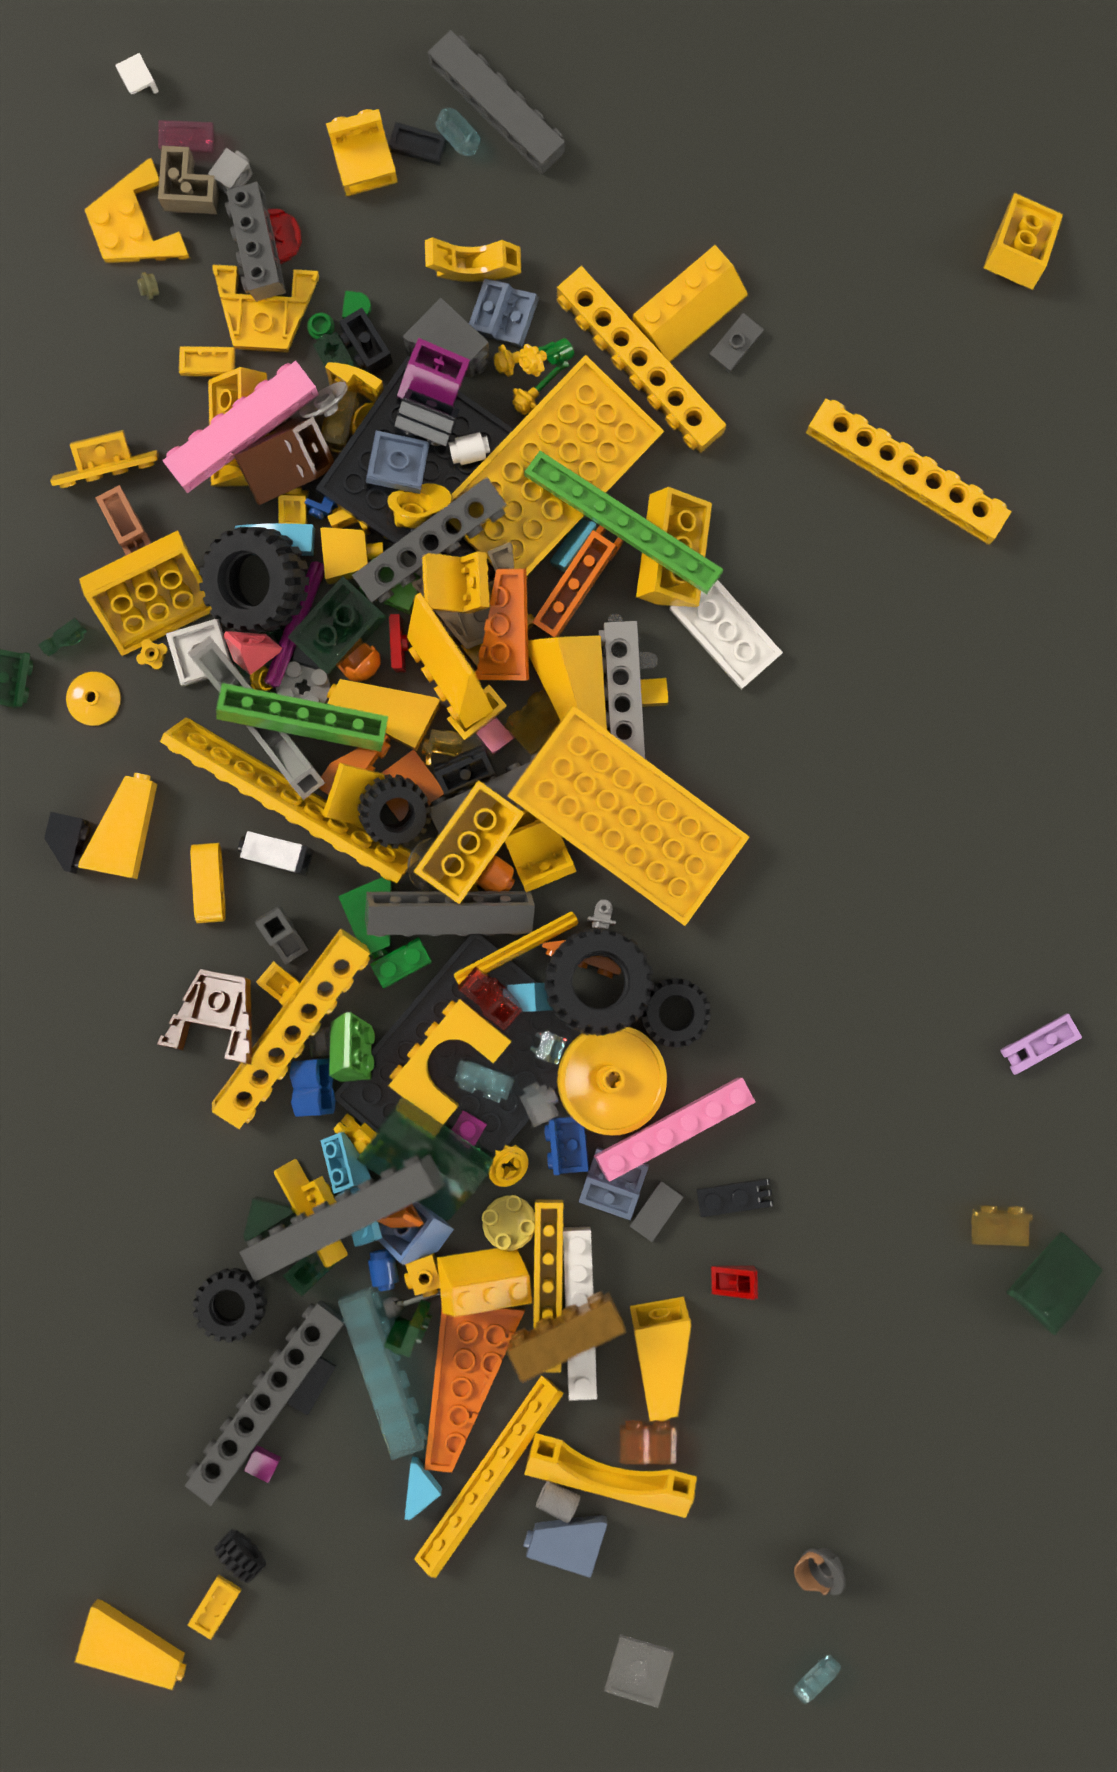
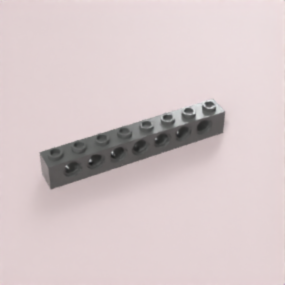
[185,1300,347,1506]

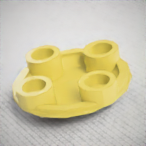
[482,1195,535,1251]

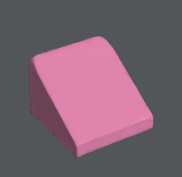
[476,718,514,756]

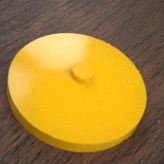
[557,1027,667,1135]

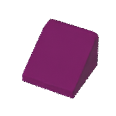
[244,1445,281,1483]

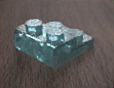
[454,1059,515,1103]

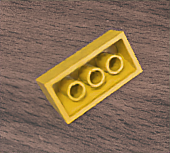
[632,245,748,362]
[208,367,269,487]
[636,487,712,607]
[414,781,524,904]

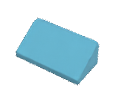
[550,519,597,573]

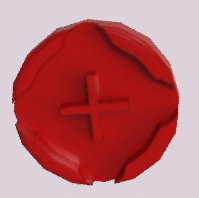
[268,209,301,264]

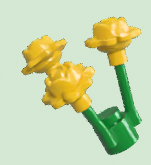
[493,338,574,415]

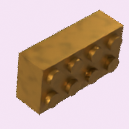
[507,1291,625,1382]

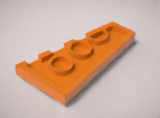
[475,568,529,681]

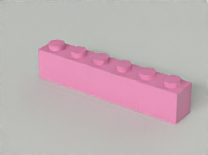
[163,361,319,493]
[594,1078,755,1182]

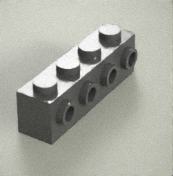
[225,182,286,301]

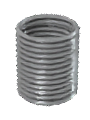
[536,1481,580,1523]

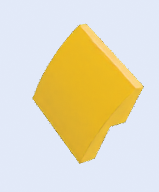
[325,362,384,403]

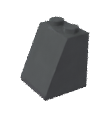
[403,297,490,378]

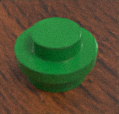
[307,313,335,340]

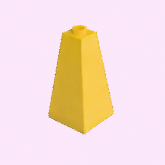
[528,635,607,730]
[630,1297,691,1421]

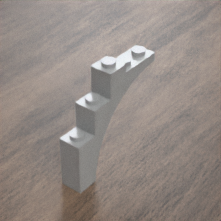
[188,636,325,800]

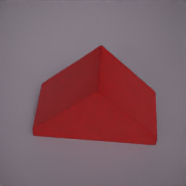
[711,1265,758,1300]

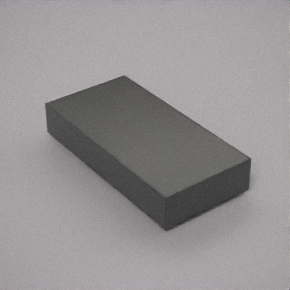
[629,1180,683,1242]

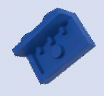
[545,1117,589,1175]

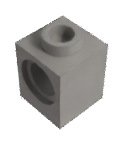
[208,148,253,194]

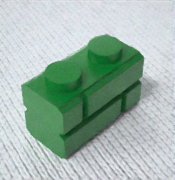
[370,937,433,988]

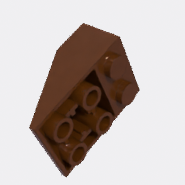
[234,416,335,505]

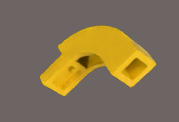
[425,237,521,282]

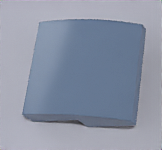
[469,278,539,348]
[579,1146,649,1220]

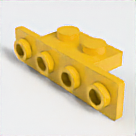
[50,430,159,488]
[274,1159,348,1268]

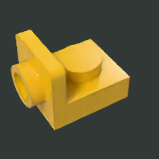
[278,486,309,524]

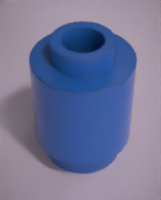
[368,1249,399,1291]

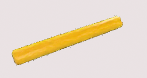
[454,912,579,986]

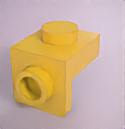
[327,507,370,535]
[256,961,300,1006]

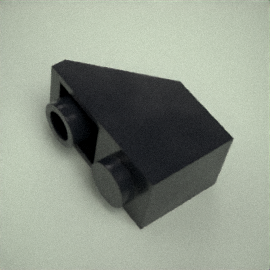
[44,812,91,874]

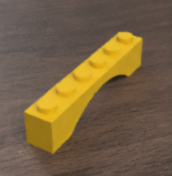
[524,1433,697,1518]

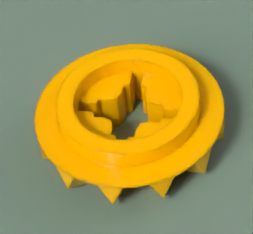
[486,1145,529,1187]

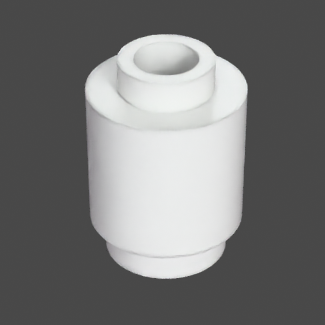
[448,432,490,465]

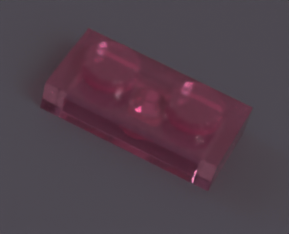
[158,120,214,153]

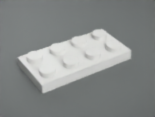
[669,580,783,690]

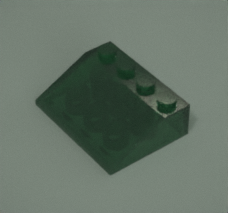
[356,1097,494,1221]

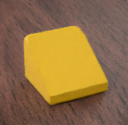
[640,678,669,707]

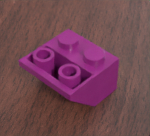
[397,338,470,406]

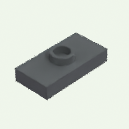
[709,313,764,373]

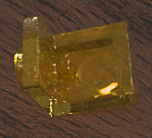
[422,729,464,765]

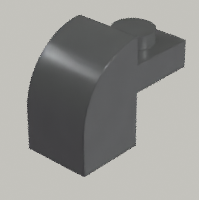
[255,905,308,965]

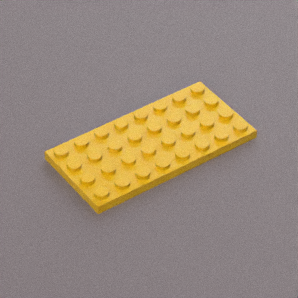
[448,355,664,576]
[507,706,749,926]

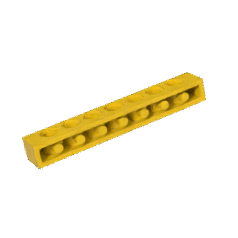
[557,266,726,453]
[806,399,1012,545]
[212,928,370,1129]

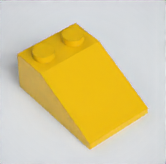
[984,193,1063,290]

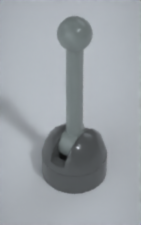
[382,1288,441,1321]

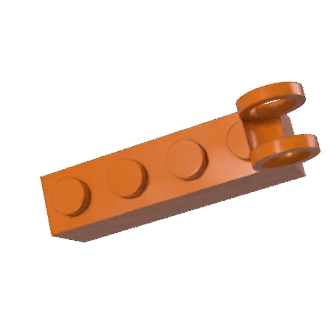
[532,525,624,638]

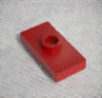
[389,614,409,673]

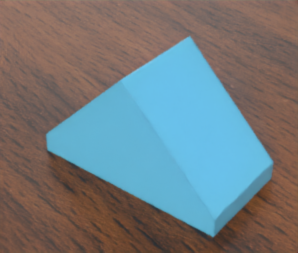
[507,983,553,1013]
[405,1457,442,1520]

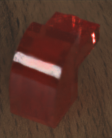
[458,966,523,1030]

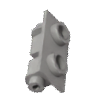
[587,900,616,929]

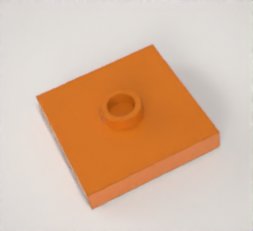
[382,749,444,821]

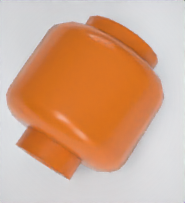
[475,855,515,891]

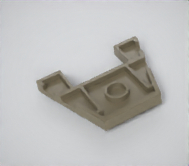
[412,542,514,649]

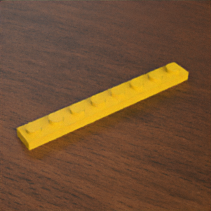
[414,1375,564,1578]

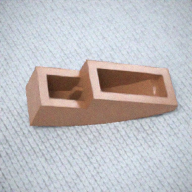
[95,485,152,555]

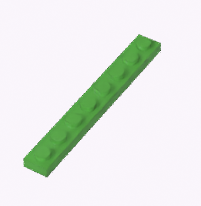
[524,451,723,594]

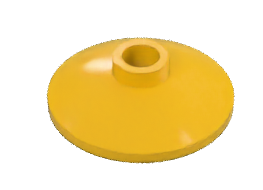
[66,672,121,726]

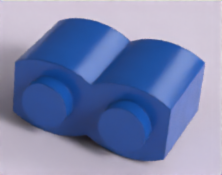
[289,1059,335,1117]

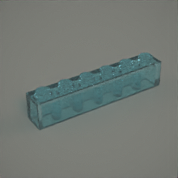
[338,1286,428,1460]

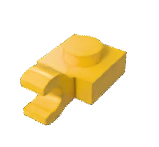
[333,1114,385,1161]

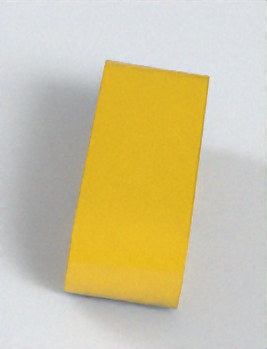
[191,843,226,923]

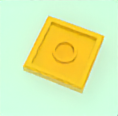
[322,763,386,826]

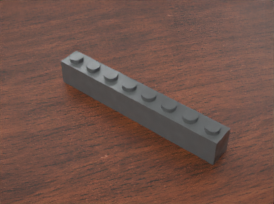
[239,1154,445,1282]

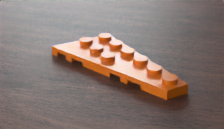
[424,1308,525,1473]

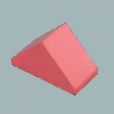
[224,631,282,675]

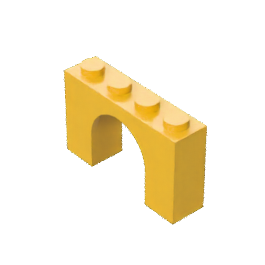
[389,999,511,1128]

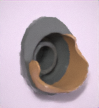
[794,1548,845,1595]

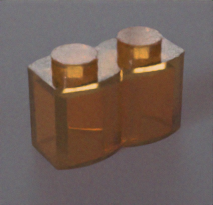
[619,1420,676,1464]

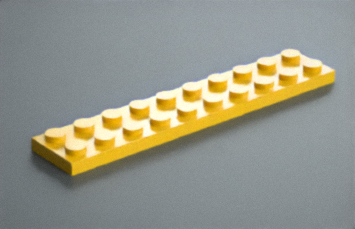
[160,717,418,883]

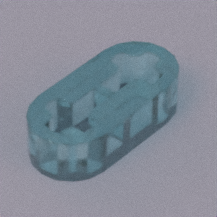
[436,108,480,156]
[793,1655,841,1704]

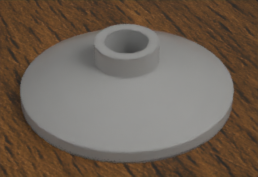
[299,382,348,418]

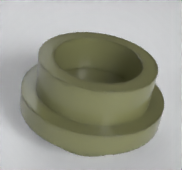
[137,272,159,300]

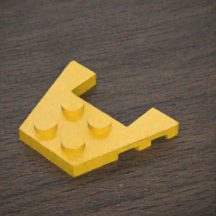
[85,158,190,263]
[213,265,319,352]

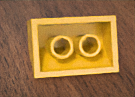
[437,1248,532,1317]

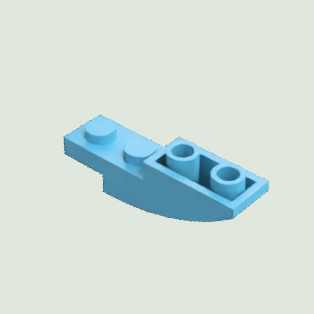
[320,1132,382,1247]

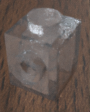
[520,1082,559,1127]

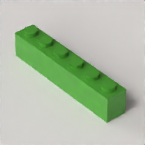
[217,683,388,752]

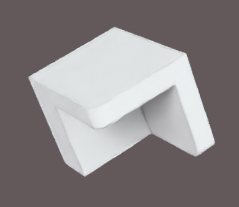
[116,53,159,94]

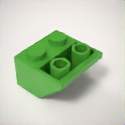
[329,1012,375,1082]

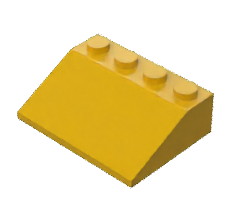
[79,530,212,656]
[407,593,493,728]

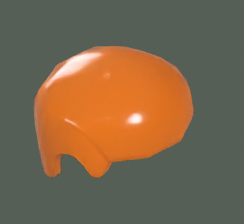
[338,643,381,682]

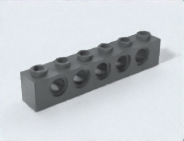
[352,477,508,603]

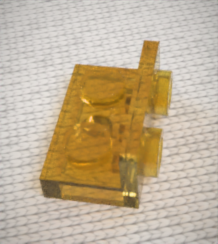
[504,690,561,755]
[971,1205,1033,1246]

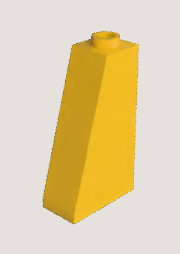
[326,679,442,751]
[78,773,157,879]
[75,1599,187,1690]

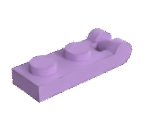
[1000,1014,1082,1075]

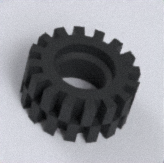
[214,1529,267,1583]

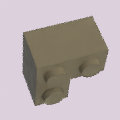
[158,146,219,214]

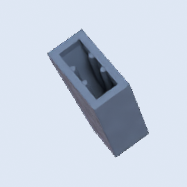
[523,1515,607,1578]

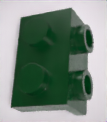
[0,649,33,708]
[384,1299,433,1357]

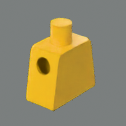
[320,527,384,584]

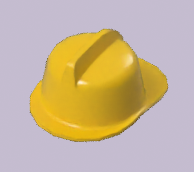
[387,483,452,529]

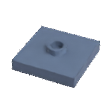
[366,430,429,494]

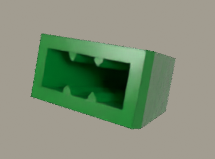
[338,877,393,960]

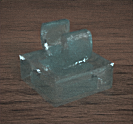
[530,1031,567,1065]

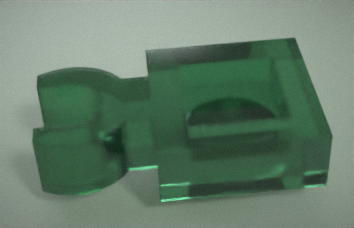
[38,618,87,657]

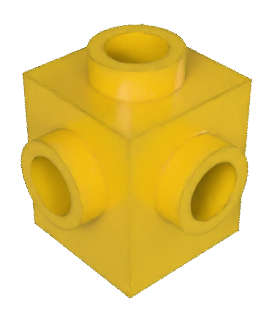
[404,1253,440,1297]

